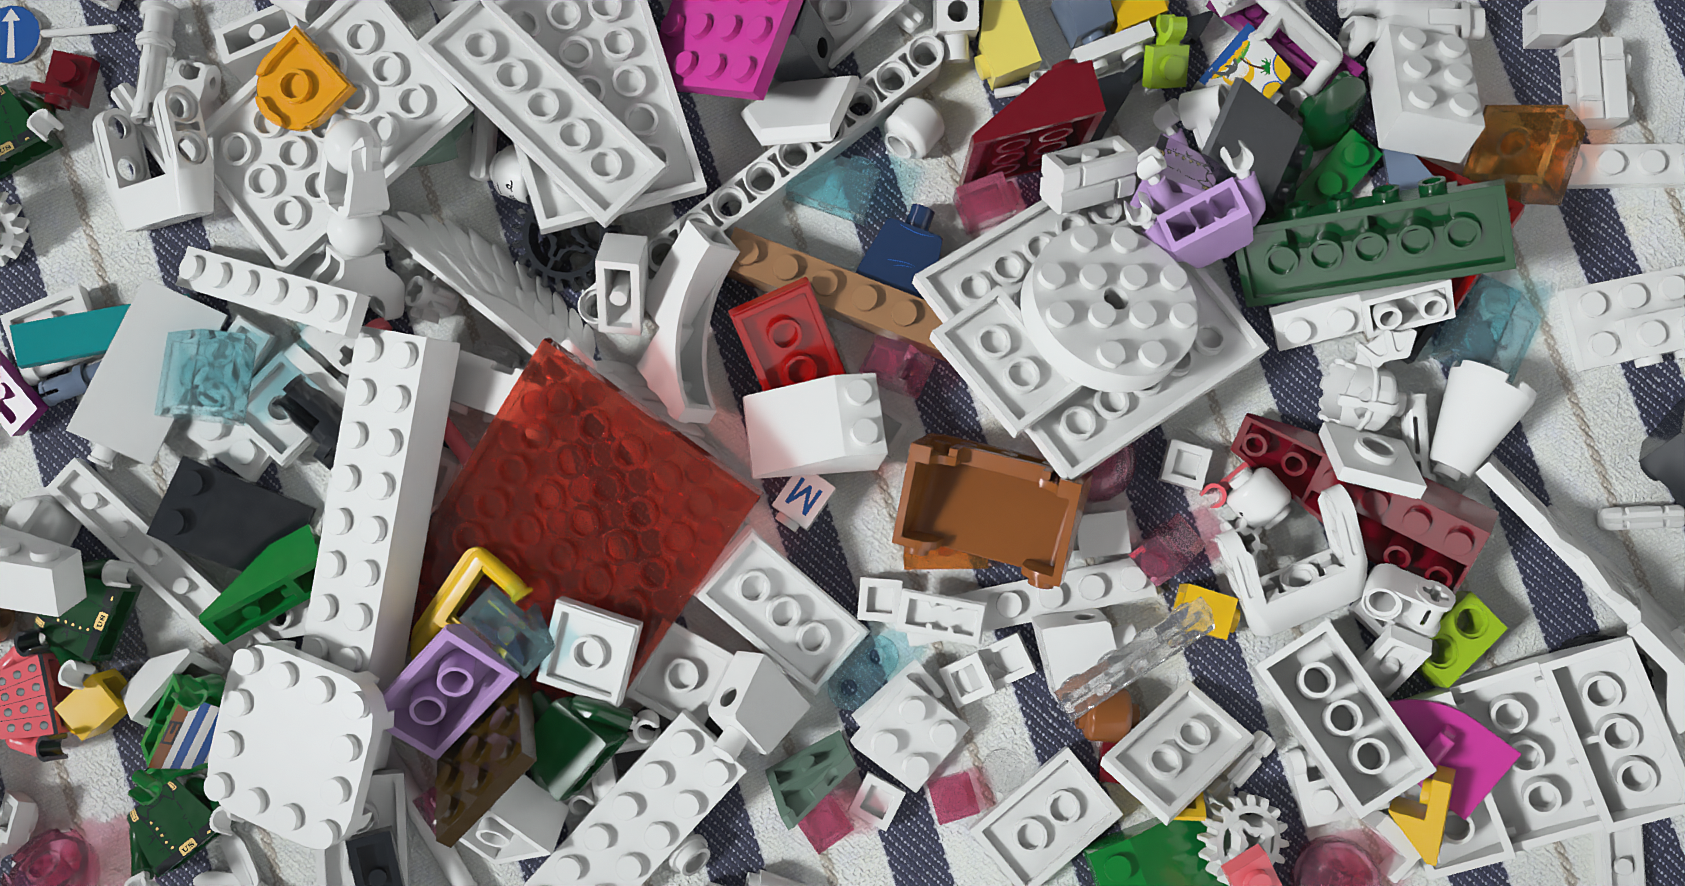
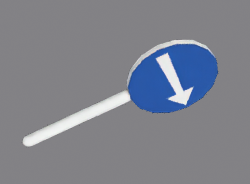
[0,5,117,65]

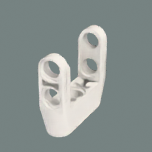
[93,85,214,232]
[1216,484,1368,636]

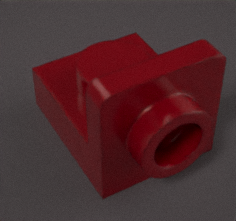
[30,50,101,111]

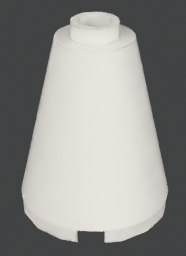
[1429,360,1537,482]

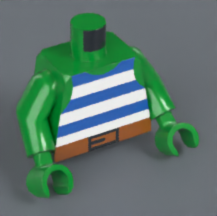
[128,673,226,805]

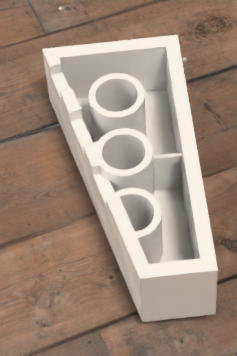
[0,525,87,617]

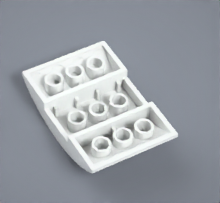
[1398,636,1685,881]

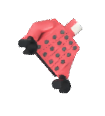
[0,626,72,762]

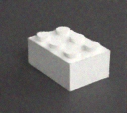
[1366,24,1485,163]

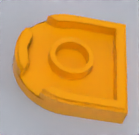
[255,25,358,132]

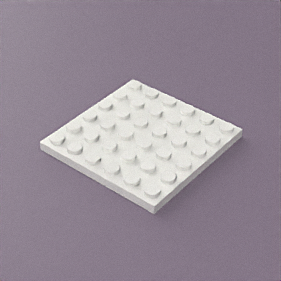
[912,186,1269,481]

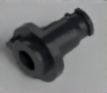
[272,374,343,470]

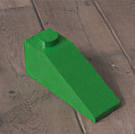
[199,524,321,645]

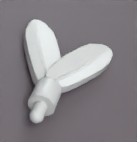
[193,831,269,886]

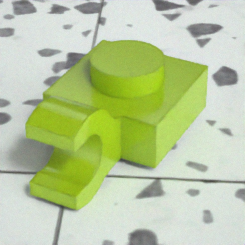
[1142,14,1190,89]

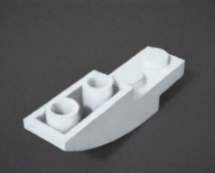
[1269,278,1456,351]

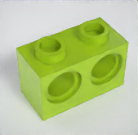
[1416,591,1508,688]

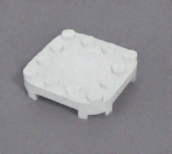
[204,640,395,849]

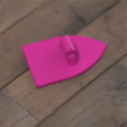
[1388,699,1521,820]

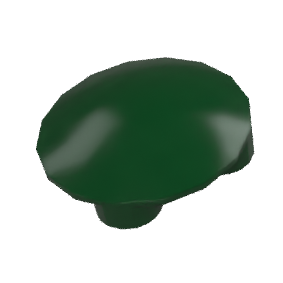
[1298,71,1367,152]

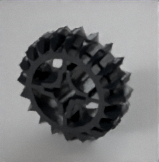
[511,195,625,293]

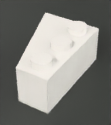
[449,350,575,443]

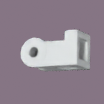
[167,59,221,140]

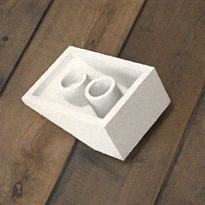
[743,373,888,479]

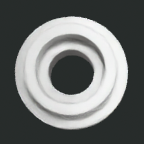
[669,834,710,876]

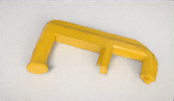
[410,546,533,661]

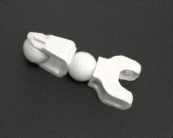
[310,114,405,334]

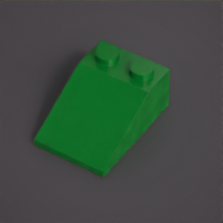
[1082,817,1228,886]

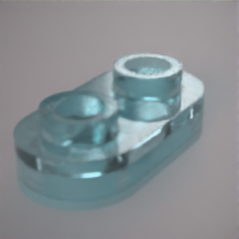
[828,635,899,710]

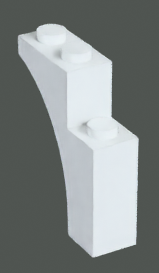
[636,220,740,424]

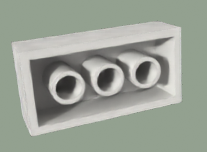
[1251,620,1437,819]

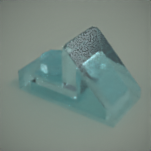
[459,584,556,679]

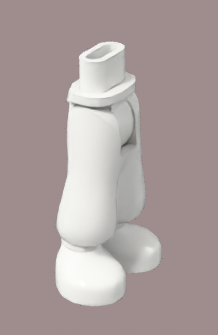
[1337,0,1486,59]

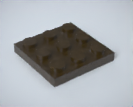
[434,668,537,848]

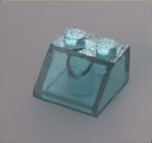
[1430,274,1542,384]
[154,329,257,426]

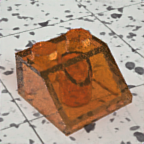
[1461,105,1586,206]

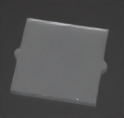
[89,606,185,682]

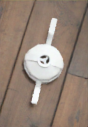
[1318,328,1417,431]

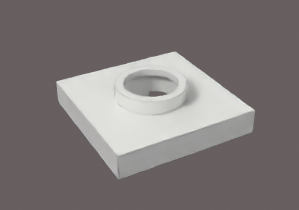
[1318,421,1427,499]

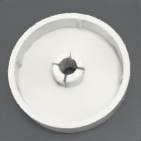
[1020,224,1199,393]

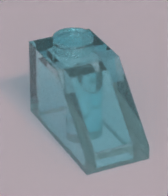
[786,156,881,226]

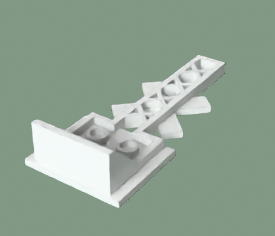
[1475,454,1685,739]

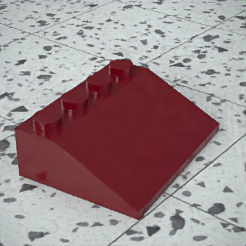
[959,58,1106,191]

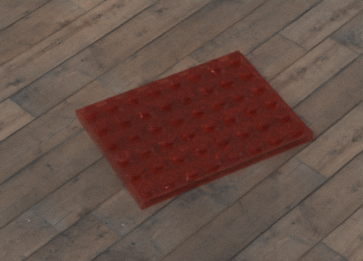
[408,337,764,724]

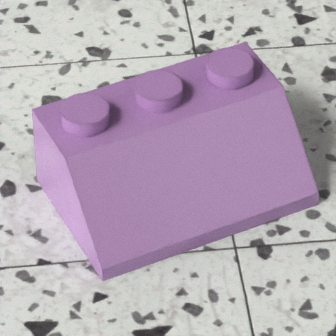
[382,623,522,760]

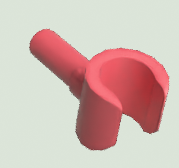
[1199,462,1251,508]

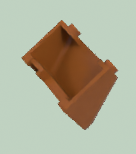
[892,433,1093,589]

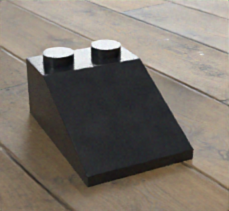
[1201,77,1313,218]
[146,456,317,572]

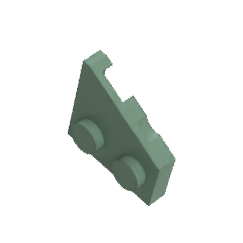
[765,730,857,831]

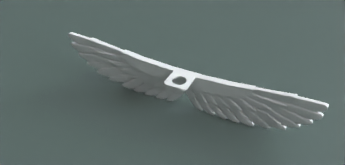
[380,211,750,550]

